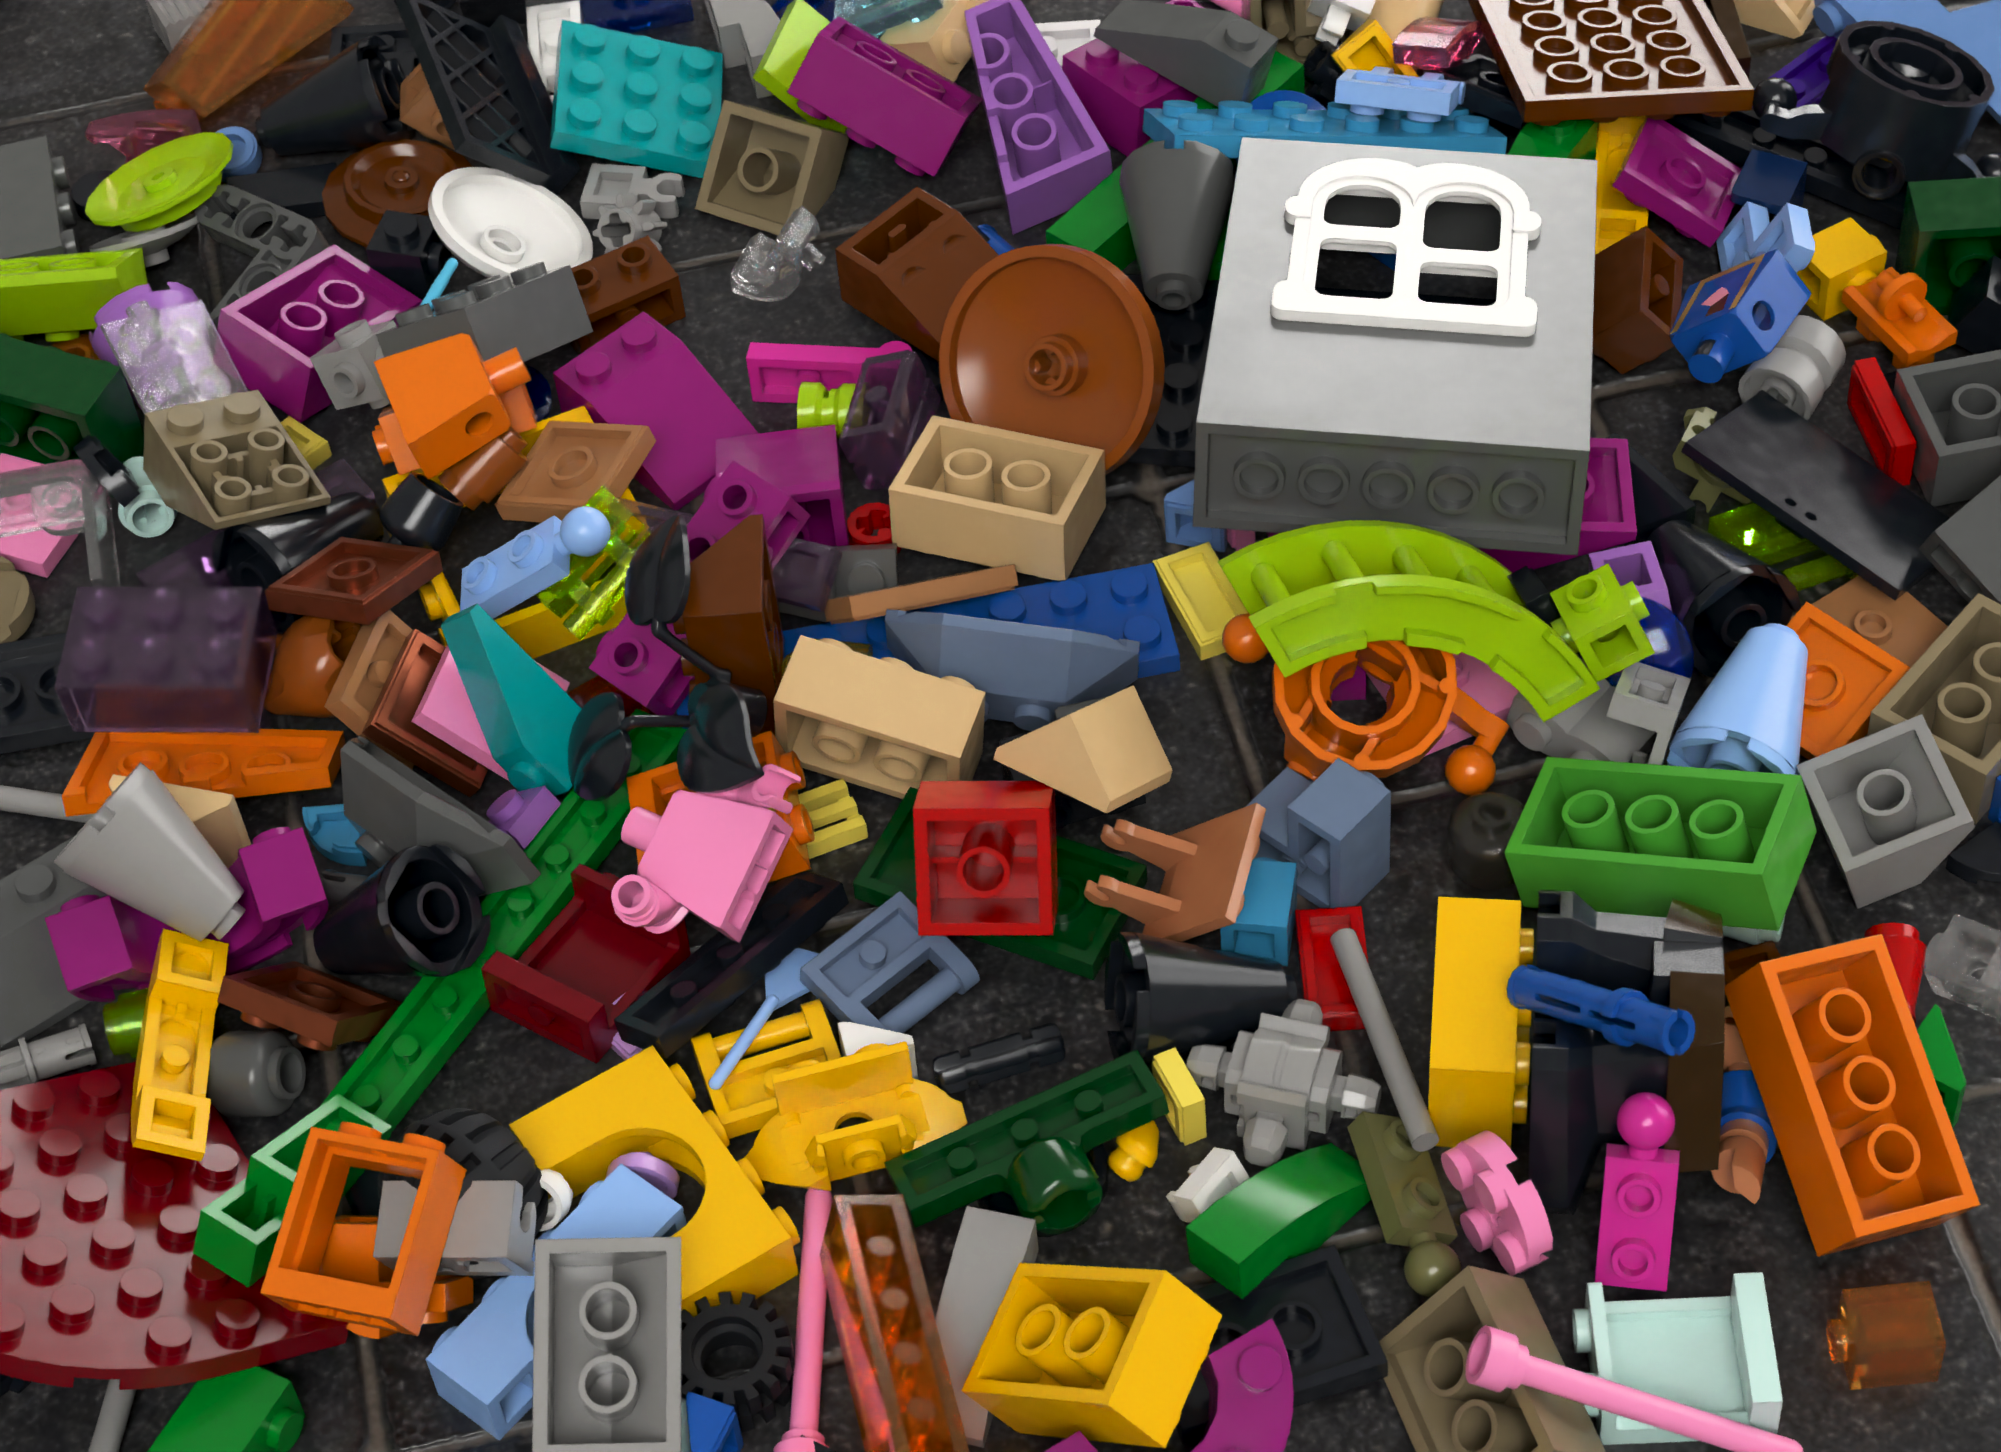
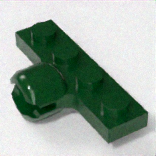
[884,1049,1169,1234]

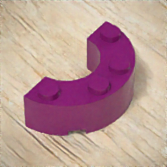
[45,827,329,1002]
[1044,1318,1294,1452]

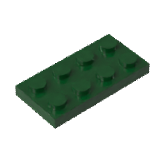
[853,787,1148,980]

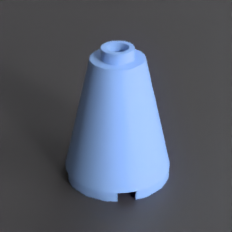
[1667,623,1808,775]

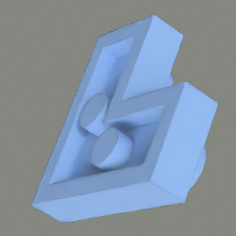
[1716,201,1815,305]

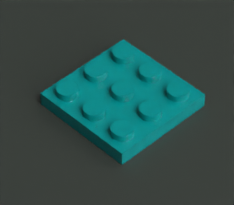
[550,20,723,178]

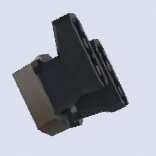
[1529,890,1725,1215]

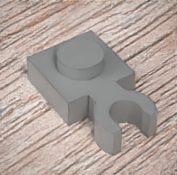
[580,163,685,219]

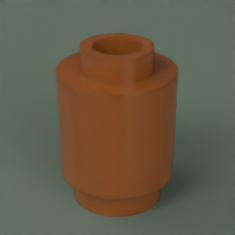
[438,426,529,511]

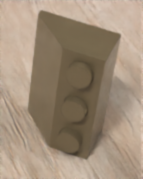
[1379,1265,1606,1452]

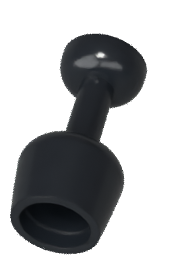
[380,472,464,551]

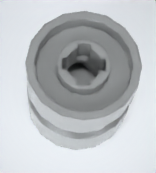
[1738,315,1846,420]

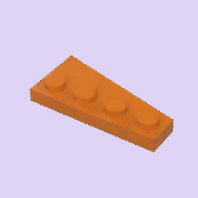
[62,724,346,817]

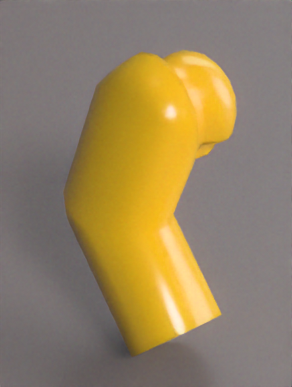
[1108,1120,1159,1182]

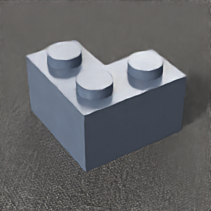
[1245,758,1391,908]

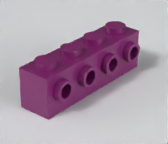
[589,460,811,715]

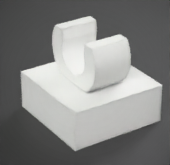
[1307,0,1376,46]
[1166,1147,1250,1223]

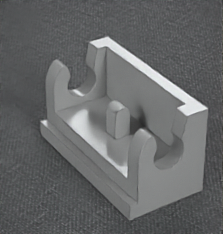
[373,1180,536,1276]

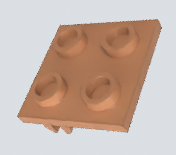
[1084,803,1266,942]

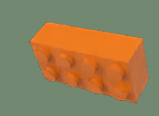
[1725,934,1980,1257]

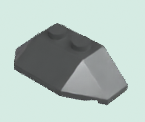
[340,735,541,896]

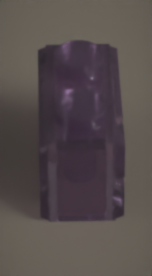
[838,350,941,490]

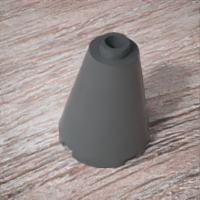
[1119,140,1235,310]

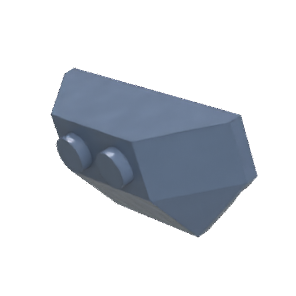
[885,609,1140,731]

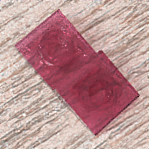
[1392,17,1483,70]

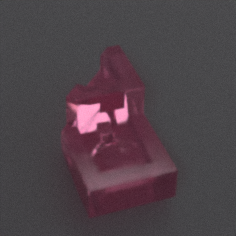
[85,109,202,164]

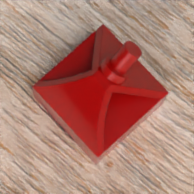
[913,781,1059,936]

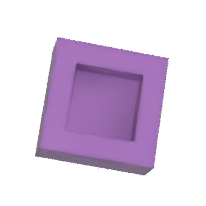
[486,785,561,850]

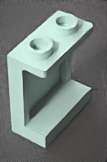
[1572,1272,1783,1445]

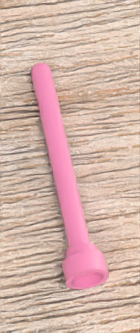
[773,1189,832,1452]
[1465,1326,1804,1452]

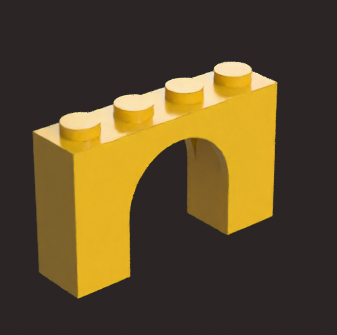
[509,1045,800,1317]

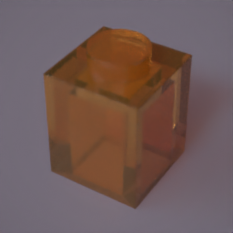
[1826,1281,1946,1390]

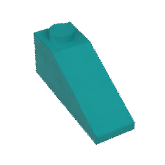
[441,604,582,796]

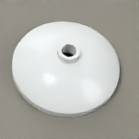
[428,167,593,282]

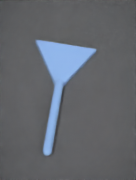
[709,947,819,1090]

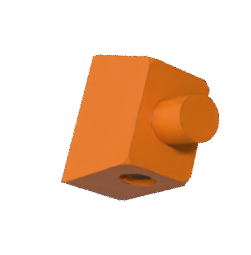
[374,333,532,479]

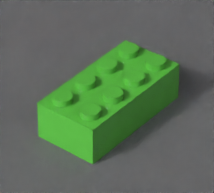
[1504,757,1817,931]

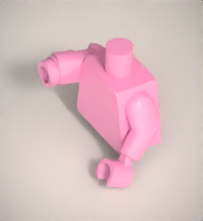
[611,764,801,943]

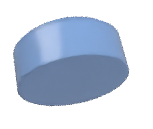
[215,126,262,183]

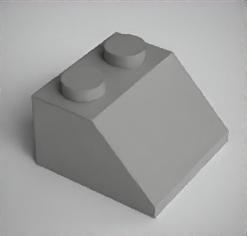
[1796,714,1975,909]

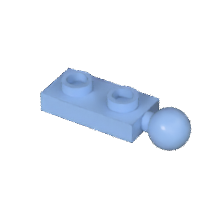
[460,506,611,619]

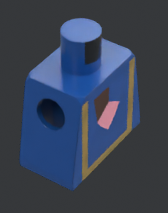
[1670,248,1812,383]

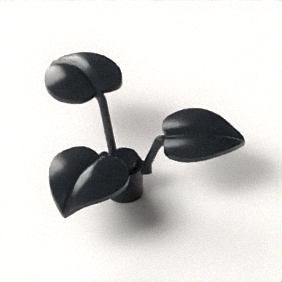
[568,514,768,801]

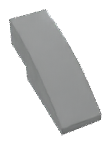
[703,0,780,99]
[913,1206,1039,1448]

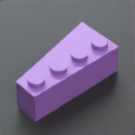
[964,0,1113,235]

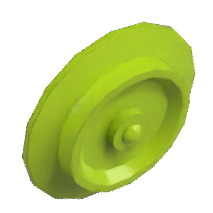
[85,132,234,232]

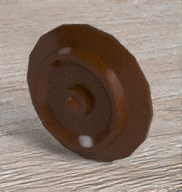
[322,139,473,248]

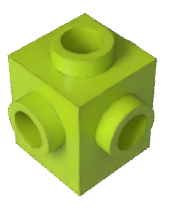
[1550,563,1655,683]

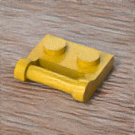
[690,999,841,1139]

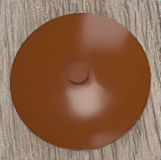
[939,244,1165,475]

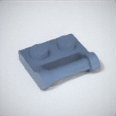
[800,891,980,1034]

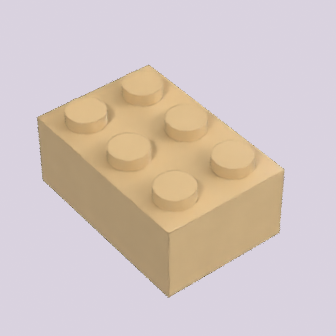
[888,415,1106,581]
[773,635,986,799]

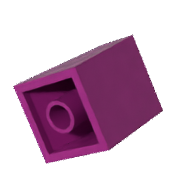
[716,424,849,581]

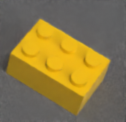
[1428,897,1534,1149]
[961,1263,1222,1448]

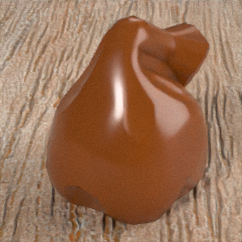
[260,615,361,718]

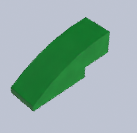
[193,1094,393,1288]
[1185,1143,1371,1299]

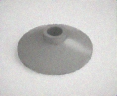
[89,214,198,268]

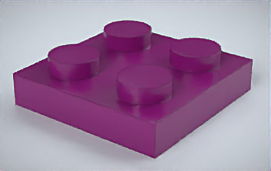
[1612,117,1742,248]

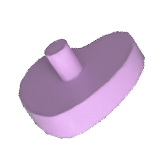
[606,1151,680,1199]

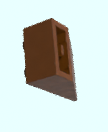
[835,187,998,361]

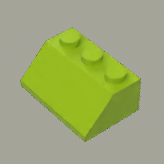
[0,248,147,342]

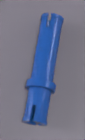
[1507,964,1695,1056]

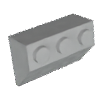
[532,1237,682,1452]

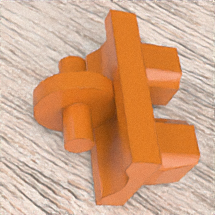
[1841,267,1958,369]

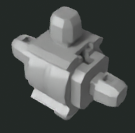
[1186,999,1382,1167]

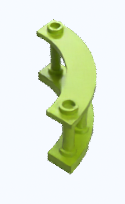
[1218,520,1600,722]

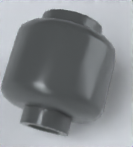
[206,1030,306,1118]

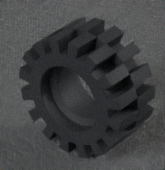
[681,1291,795,1432]

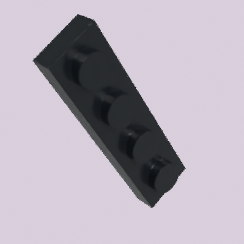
[614,870,849,1059]

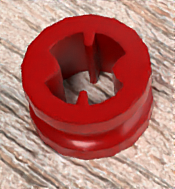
[847,502,902,554]

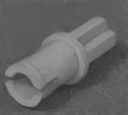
[0,1023,97,1090]

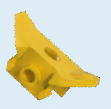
[745,1041,968,1191]

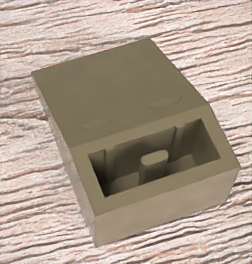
[143,389,331,530]

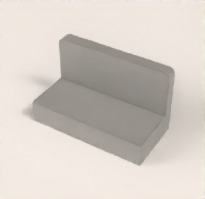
[1606,662,1691,765]

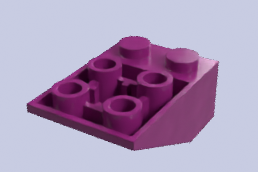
[1062,0,1204,157]

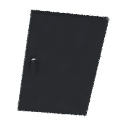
[1681,390,1950,600]

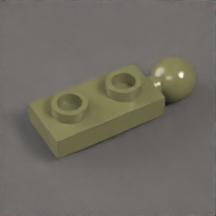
[1347,1111,1461,1298]

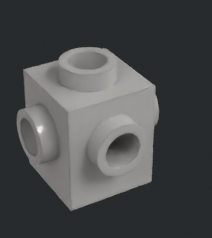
[310,319,396,410]

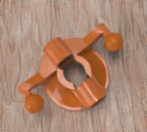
[1222,607,1510,795]

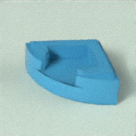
[302,804,367,866]

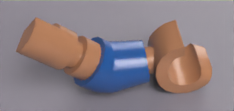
[1711,1006,1777,1204]

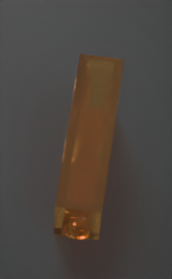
[143,0,355,125]

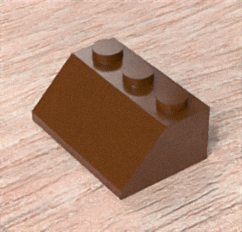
[673,514,785,736]

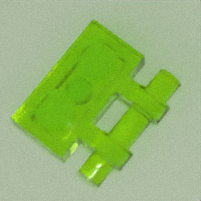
[536,485,651,640]

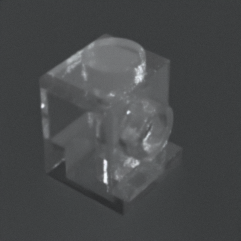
[1924,914,2001,1024]

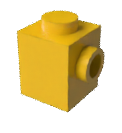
[1797,217,1887,321]

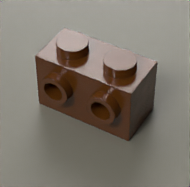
[1592,226,1684,375]
[569,235,686,355]

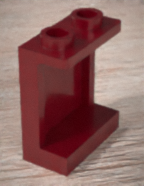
[481,864,691,1064]

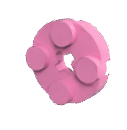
[1441,1130,1553,1276]

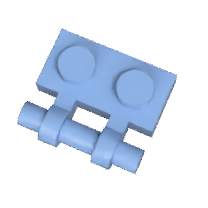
[1334,66,1466,122]

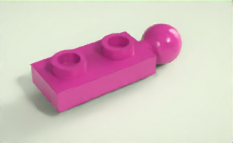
[1595,1092,1680,1292]

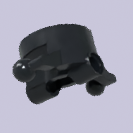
[1752,20,2001,200]

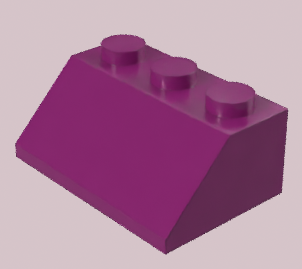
[787,16,982,177]

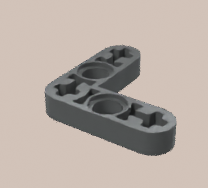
[195,184,330,352]

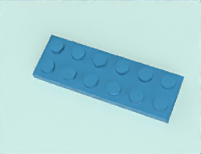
[1143,100,1507,158]

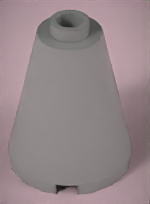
[54,762,246,942]

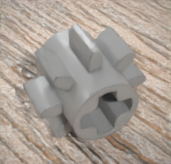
[592,193,667,254]

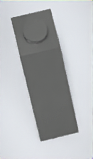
[1094,0,1279,107]

